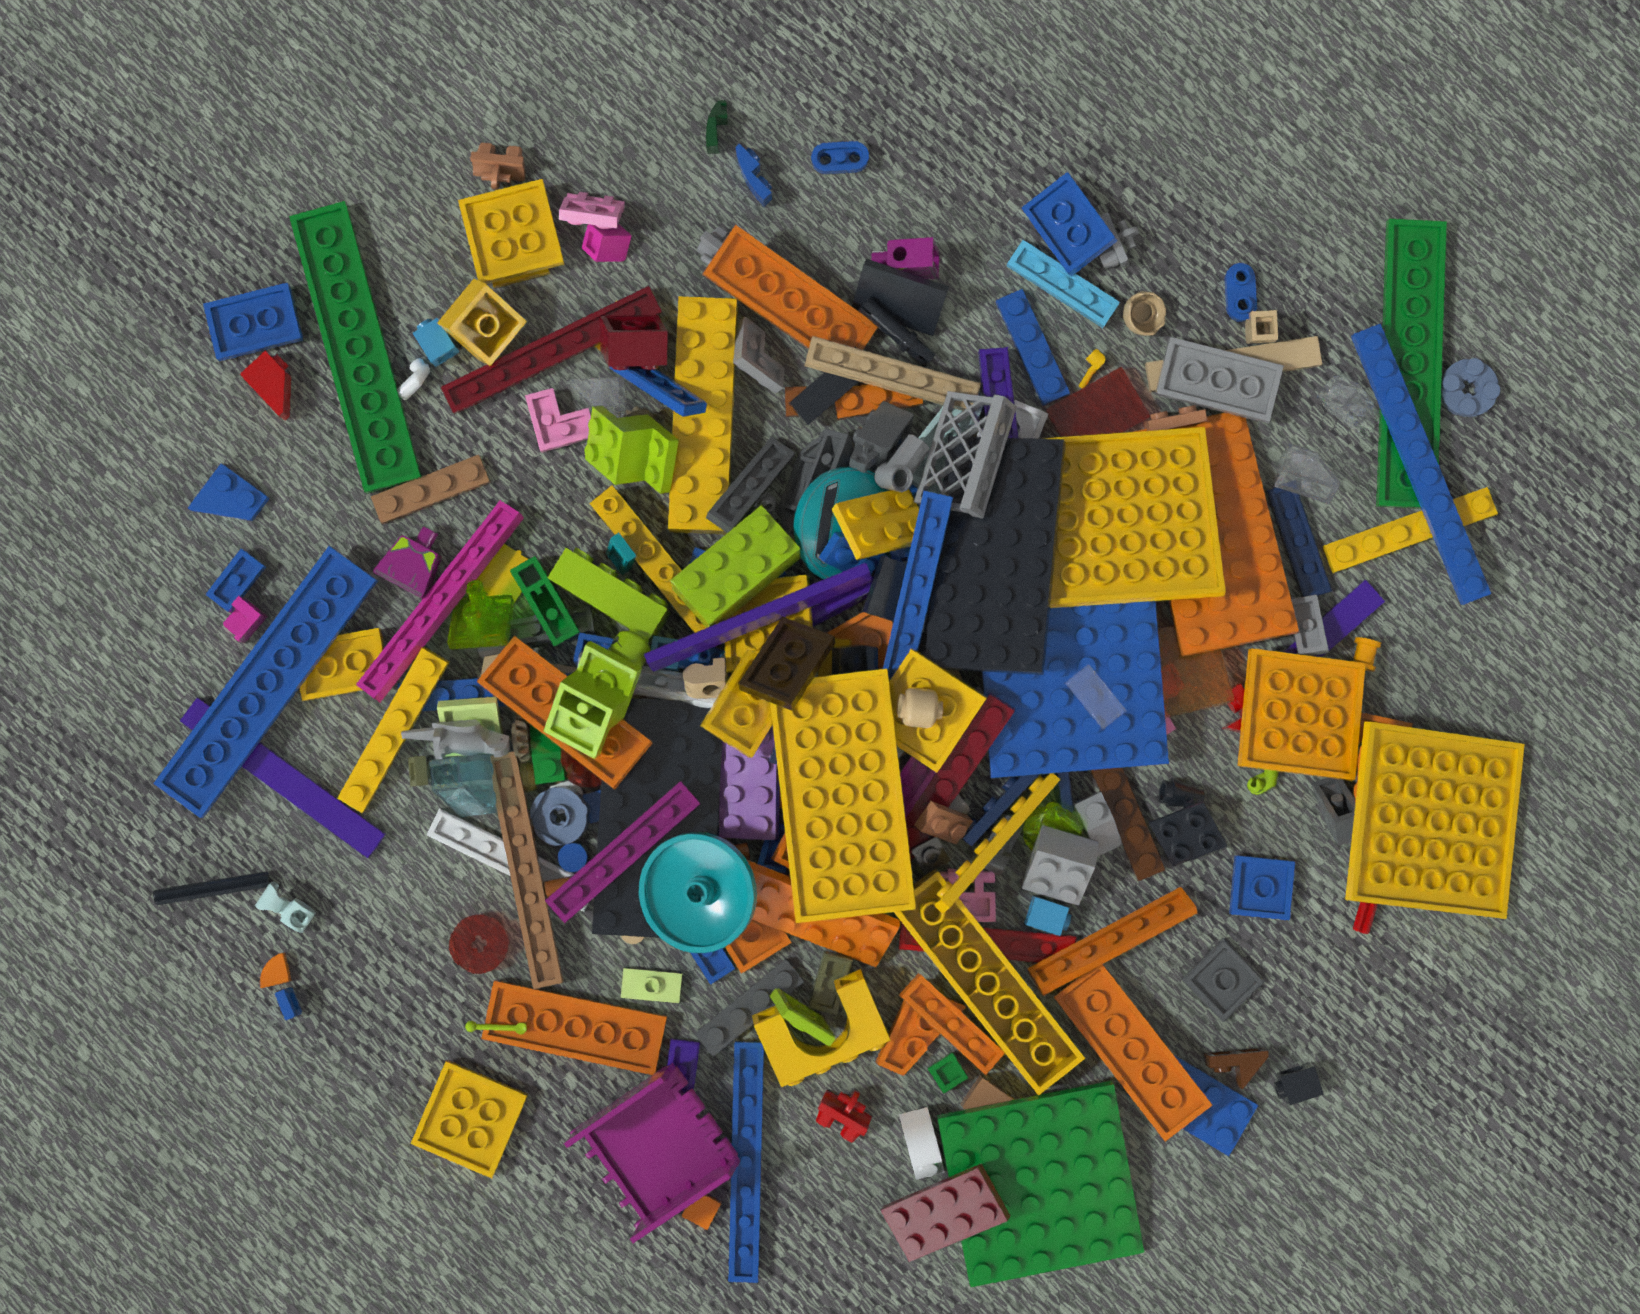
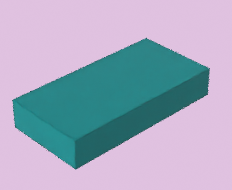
[606,533,636,575]

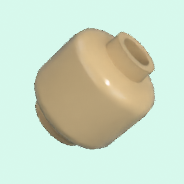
[897,688,943,728]

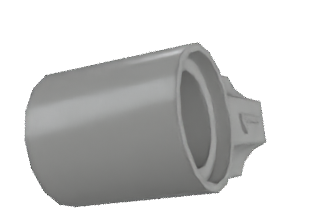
[875,434,929,492]

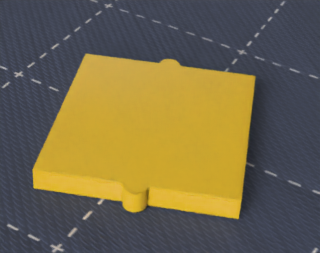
[473,544,528,608]

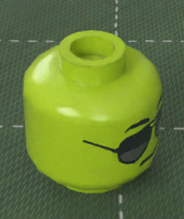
[607,629,651,667]

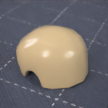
[1123,291,1166,336]

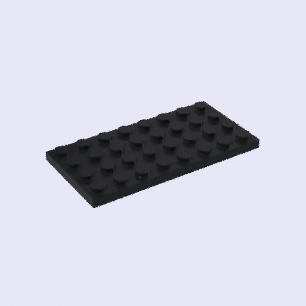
[925,436,1066,675]
[592,698,722,938]

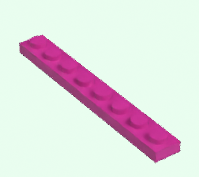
[356,500,524,703]

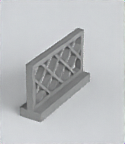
[914,391,1017,518]

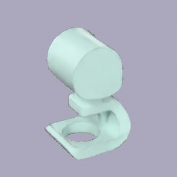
[255,881,316,933]

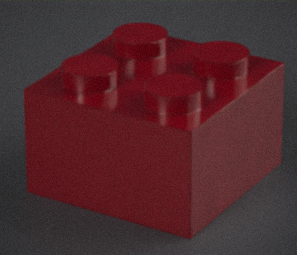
[600,315,668,370]

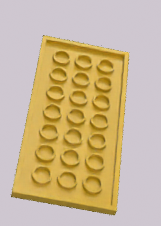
[770,669,916,923]

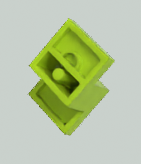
[585,406,679,494]
[543,641,642,759]

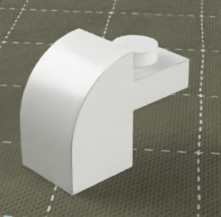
[899,1107,944,1180]

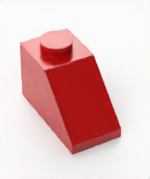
[240,351,291,421]

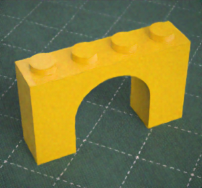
[752,969,891,1087]

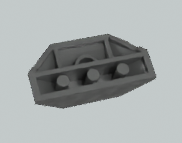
[778,429,853,541]

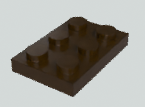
[738,616,836,711]

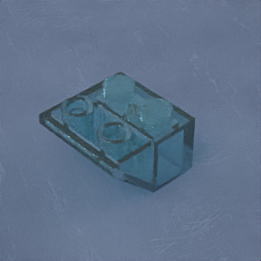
[429,754,496,817]

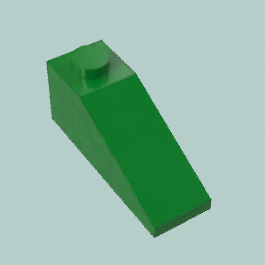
[510,556,580,647]
[529,723,569,785]

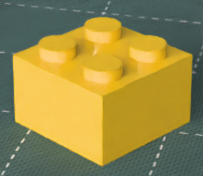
[437,279,527,366]

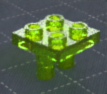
[447,580,514,649]

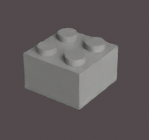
[1022,825,1099,906]

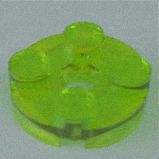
[1023,802,1083,850]

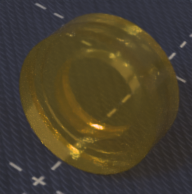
[520,762,538,792]

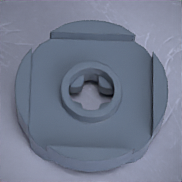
[1441,358,1500,417]
[530,786,591,846]

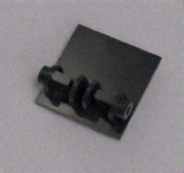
[1149,795,1227,867]

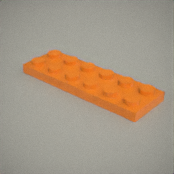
[702,225,878,350]
[477,636,652,790]
[747,860,900,967]
[1054,964,1212,1142]
[481,980,668,1075]

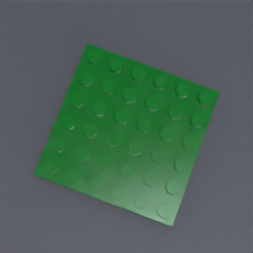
[937,1081,1144,1288]

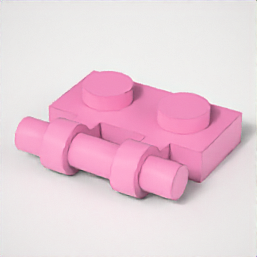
[559,192,625,229]
[939,869,996,922]

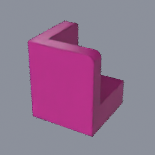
[582,223,632,262]
[223,596,268,643]

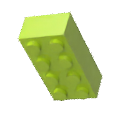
[670,505,801,628]
[547,547,671,642]

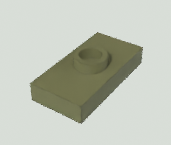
[808,950,853,1015]

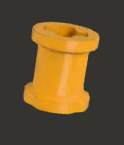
[1353,637,1382,672]

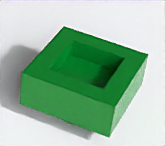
[927,1052,968,1094]

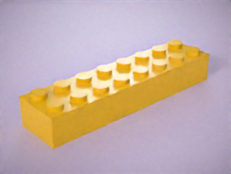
[668,296,738,535]
[894,869,1085,1096]

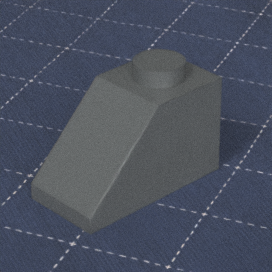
[1311,778,1355,846]

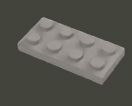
[1155,337,1284,423]

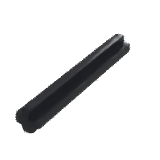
[153,871,271,905]

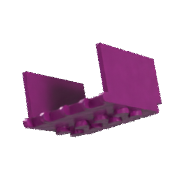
[564,1063,740,1243]

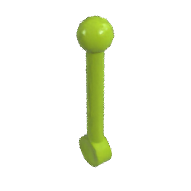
[465,1020,527,1035]

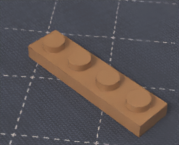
[371,454,491,525]

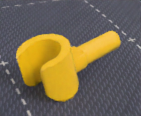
[1078,349,1105,390]

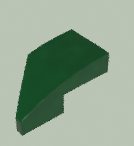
[706,100,728,154]

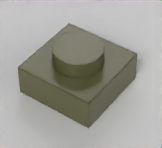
[408,756,432,787]

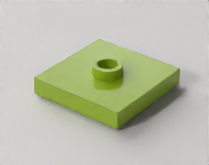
[770,988,836,1047]

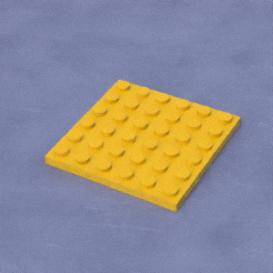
[1042,427,1226,608]
[1345,722,1525,919]

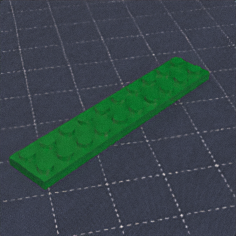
[289,201,422,494]
[1376,218,1447,509]

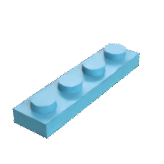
[1006,240,1120,328]

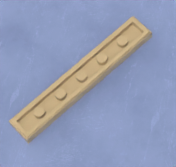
[804,336,981,411]
[1145,336,1322,392]

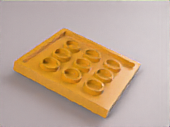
[1237,648,1366,781]

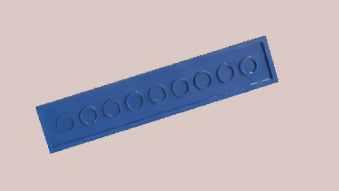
[153,546,378,818]

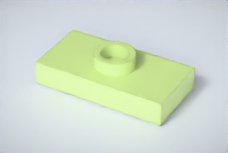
[621,967,683,1003]

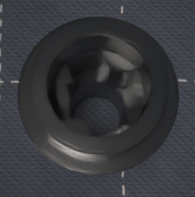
[1158,778,1205,807]

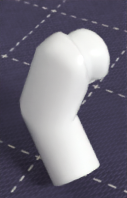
[397,358,430,400]

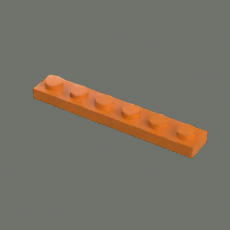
[1027,887,1197,996]

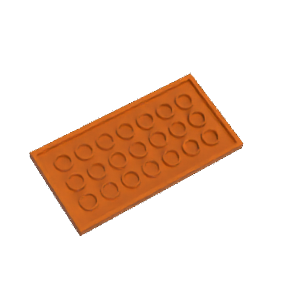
[1133,413,1299,657]

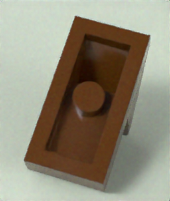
[1204,1048,1269,1089]

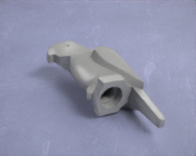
[401,719,510,759]

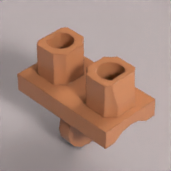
[470,143,526,190]

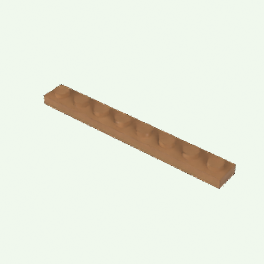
[486,751,564,989]

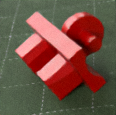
[816,1090,872,1143]

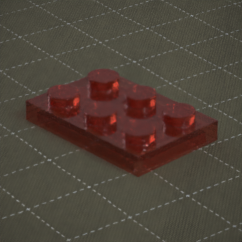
[1045,366,1150,437]

